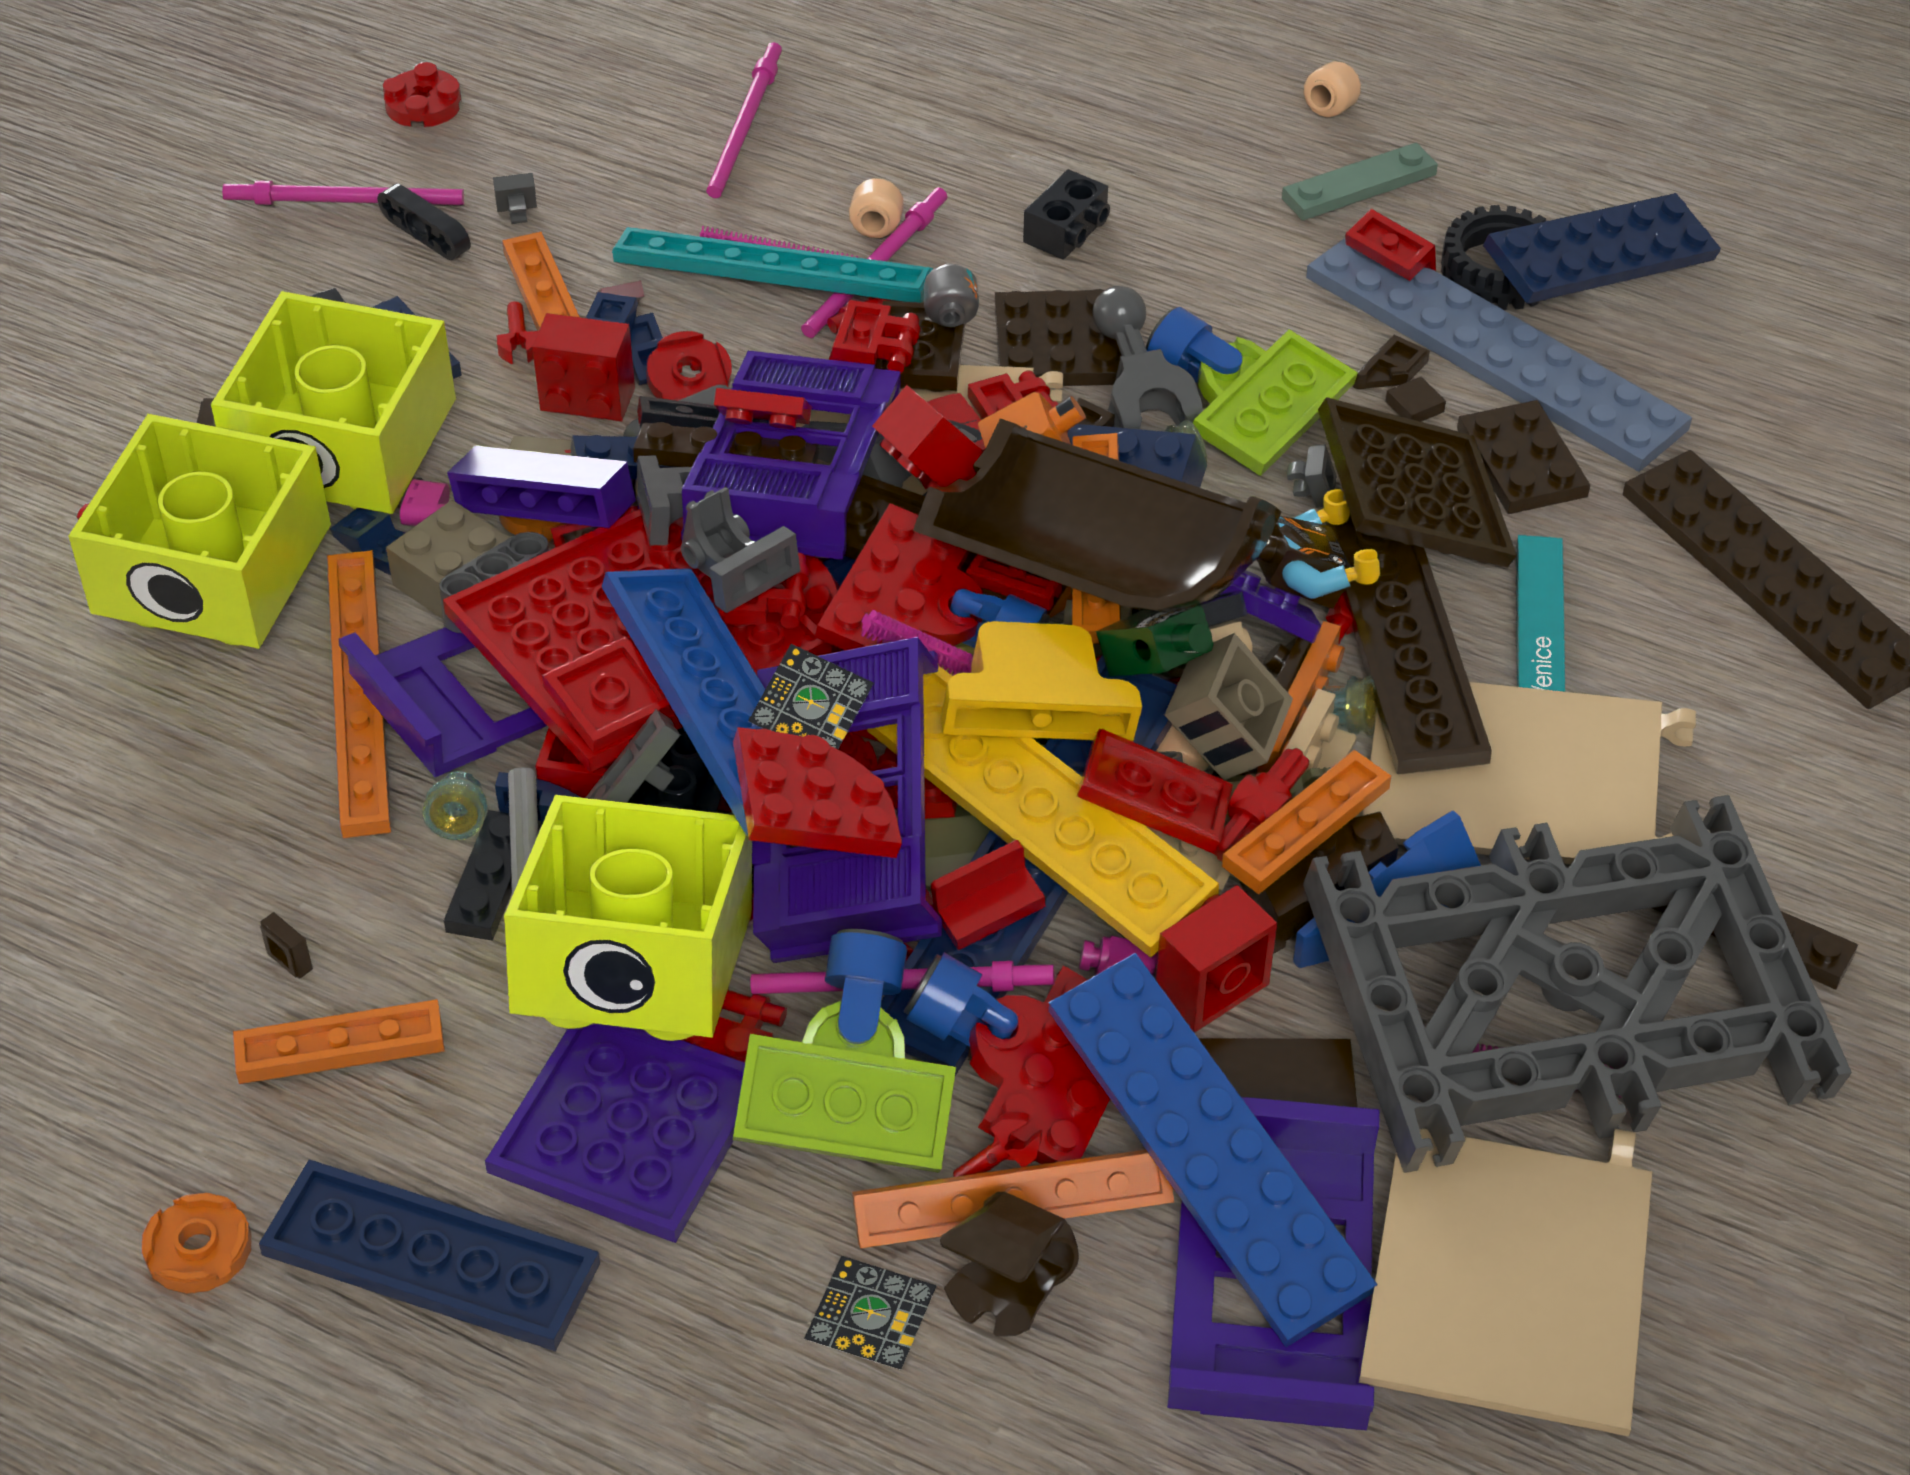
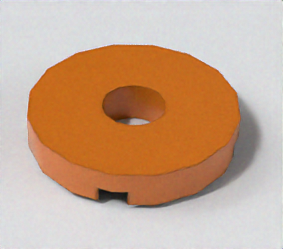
[142,1193,251,1294]

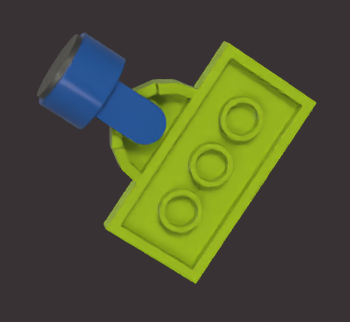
[1146,307,1358,476]
[732,929,956,1173]

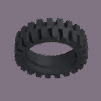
[1441,205,1547,310]

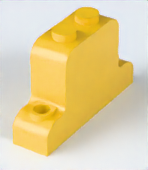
[941,621,1142,742]

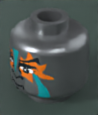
[923,263,979,327]

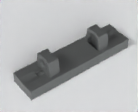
[585,709,680,803]

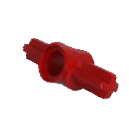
[1214,748,1309,862]

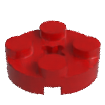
[383,62,462,127]
[646,331,732,401]

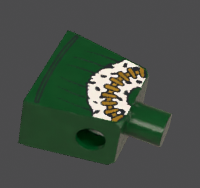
[1096,603,1214,676]

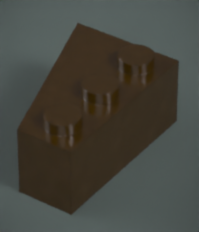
[1239,811,1399,954]

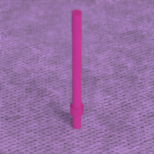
[706,42,782,198]
[222,180,464,205]
[801,187,948,338]
[750,961,1055,994]

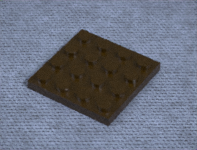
[1318,397,1517,568]

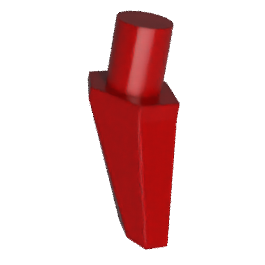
[1326,593,1354,645]

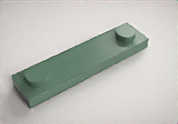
[1282,142,1438,221]

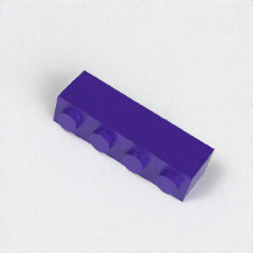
[447,446,636,528]

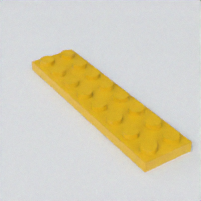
[867,665,1219,958]

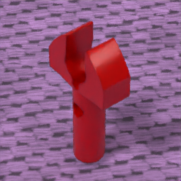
[496,301,538,364]
[953,1112,1043,1177]

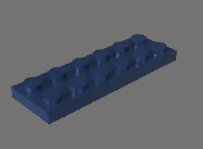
[1483,193,1721,304]
[259,1159,600,1352]

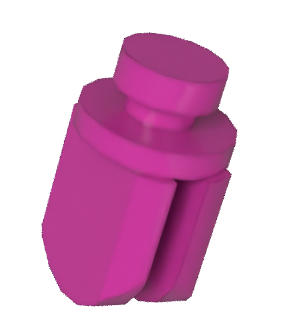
[1079,936,1158,976]

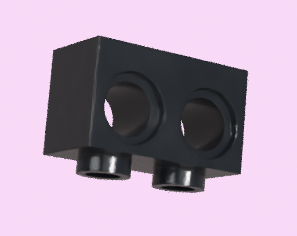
[1023,169,1110,260]

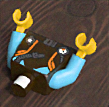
[1256,489,1380,609]

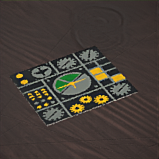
[748,644,874,749]
[804,1256,937,1370]

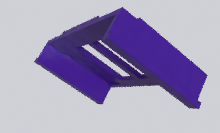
[681,350,901,560]
[339,627,547,777]
[752,637,942,963]
[1167,1097,1380,1431]

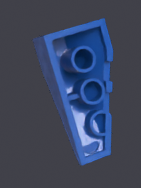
[1293,810,1481,969]

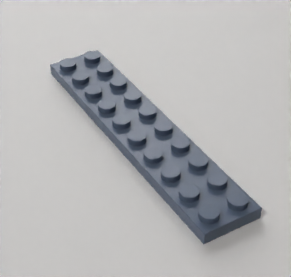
[1306,238,1692,472]

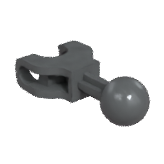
[1093,286,1203,431]

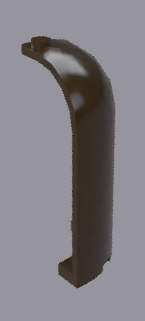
[913,418,1282,612]

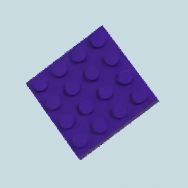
[485,1023,745,1243]

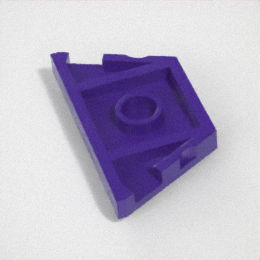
[1221,570,1321,643]

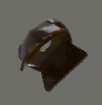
[940,1192,1079,1337]

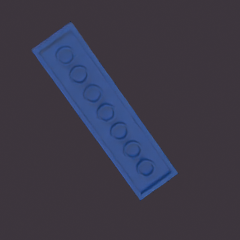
[602,569,765,836]
[1049,953,1378,1347]

